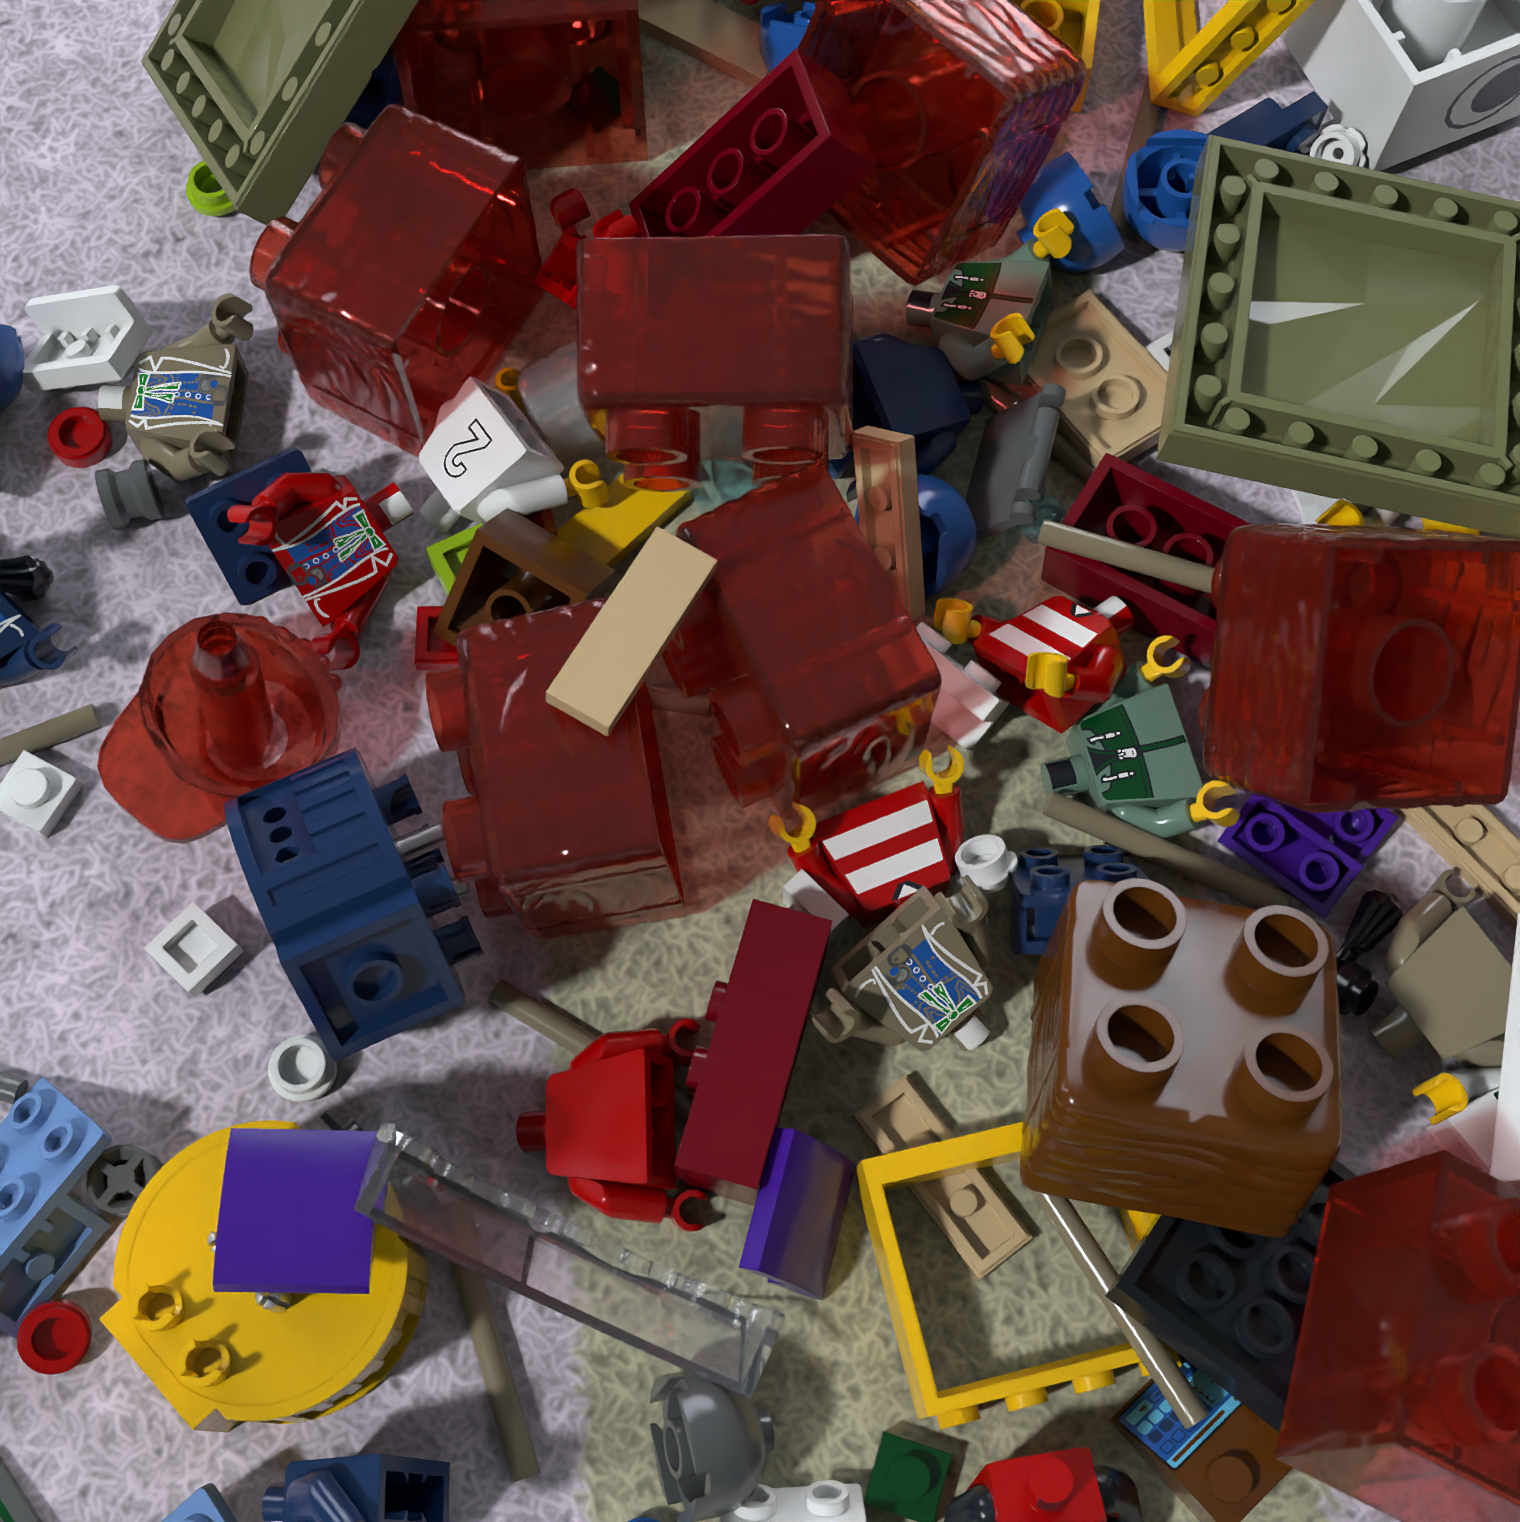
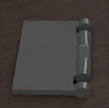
[965,383,1066,542]

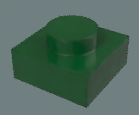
[863,1432,952,1522]

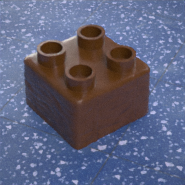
[1020,878,1343,1238]

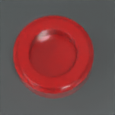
[47,407,113,468]
[17,1298,92,1375]

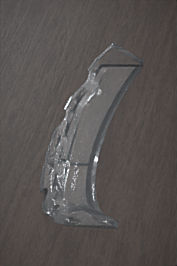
[354,1123,785,1398]

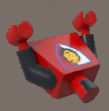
[944,1447,1145,1522]

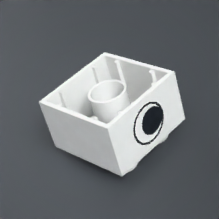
[1280,0,1520,171]

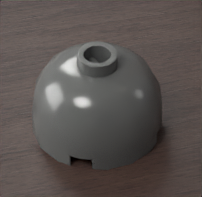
[650,1369,775,1522]

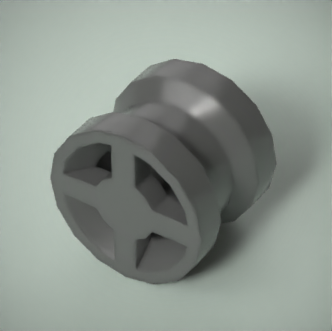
[95,458,164,530]
[86,1145,164,1219]

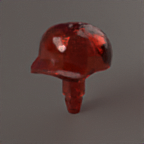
[97,612,343,844]

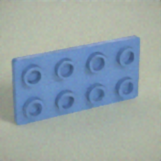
[0,1078,112,1339]

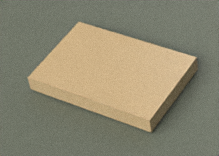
[1020,289,1168,469]

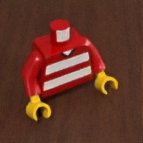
[932,596,1134,734]
[768,744,965,928]

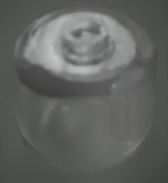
[517,334,643,469]

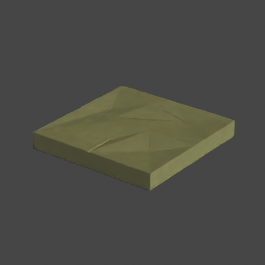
[141,0,419,231]
[1156,134,1520,539]

